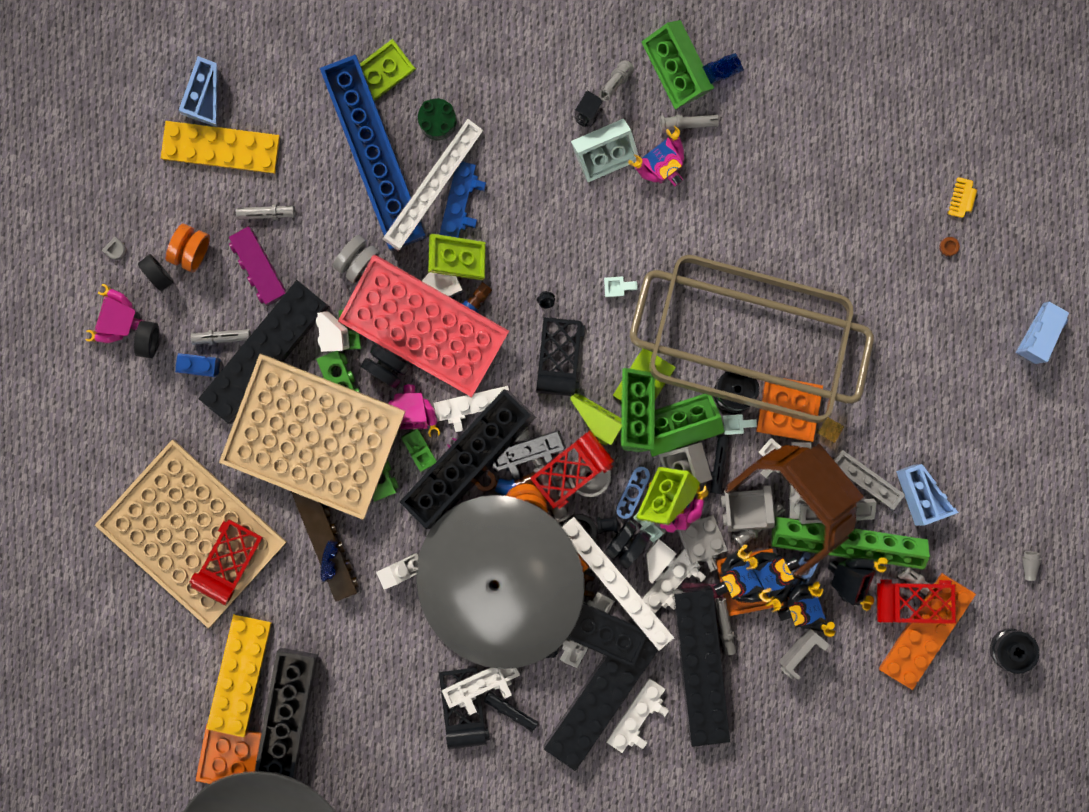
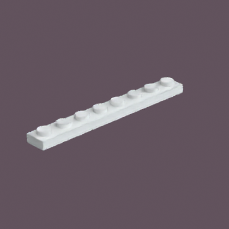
[382,119,483,250]
[562,517,674,650]

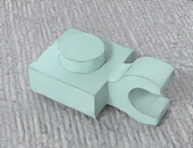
[604,277,637,297]
[723,414,757,435]
[633,511,666,543]

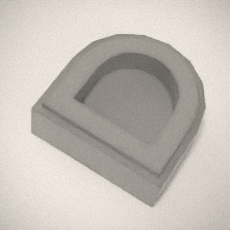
[102,236,126,260]

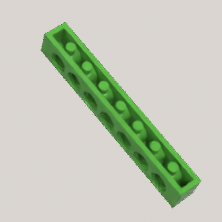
[316,351,399,502]
[772,517,930,569]

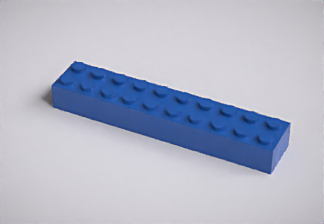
[320,54,427,251]

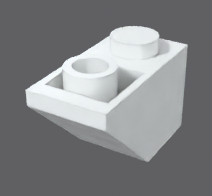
[316,311,350,351]
[646,538,677,583]
[376,553,419,589]

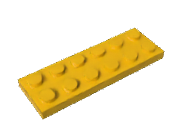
[161,121,280,174]
[206,614,272,737]

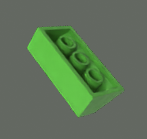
[641,20,714,109]
[621,368,655,452]
[650,394,725,457]

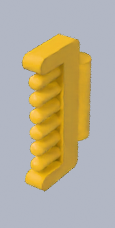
[948,177,977,218]

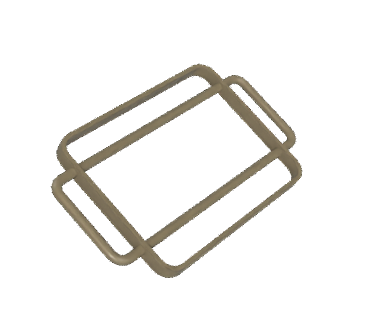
[630,255,874,423]

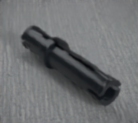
[710,436,730,494]
[483,691,538,732]

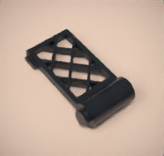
[536,317,585,396]
[439,667,490,750]

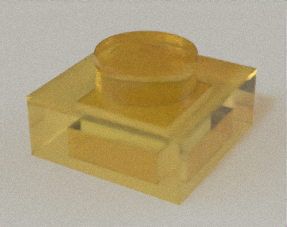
[817,417,844,443]

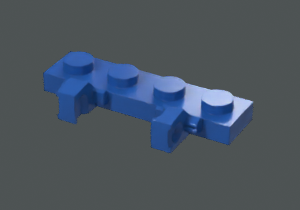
[439,161,486,238]

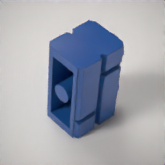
[175,353,220,377]

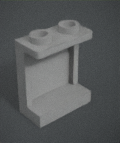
[721,486,775,532]
[779,629,830,680]

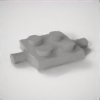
[678,515,728,572]

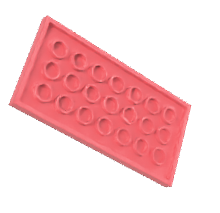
[338,255,509,397]

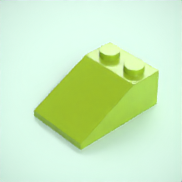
[570,393,622,445]
[636,467,700,525]

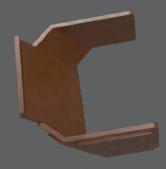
[725,443,864,577]

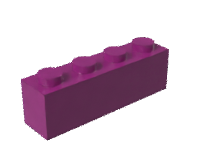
[229,226,287,306]

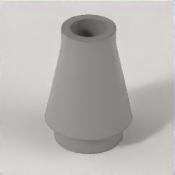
[1022,551,1042,581]

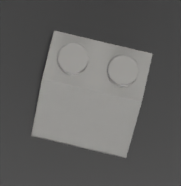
[659,442,712,483]

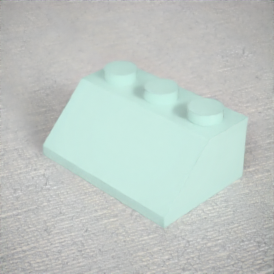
[571,118,639,182]

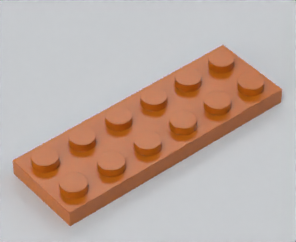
[879,573,976,690]

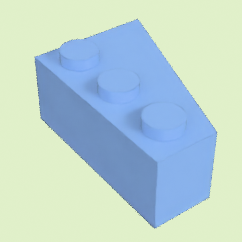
[178,56,218,127]
[1016,302,1069,364]
[896,464,959,526]

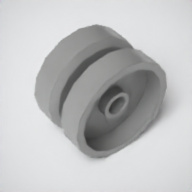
[332,235,380,284]
[569,458,611,497]

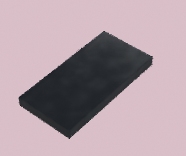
[567,602,647,668]

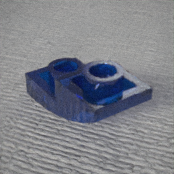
[703,53,744,84]
[320,539,338,583]

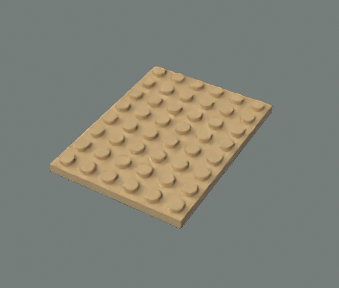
[219,354,406,520]
[95,439,287,628]

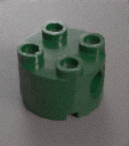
[417,98,457,141]

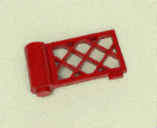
[530,431,614,509]
[189,519,263,606]
[877,579,956,624]

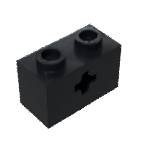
[574,90,603,127]

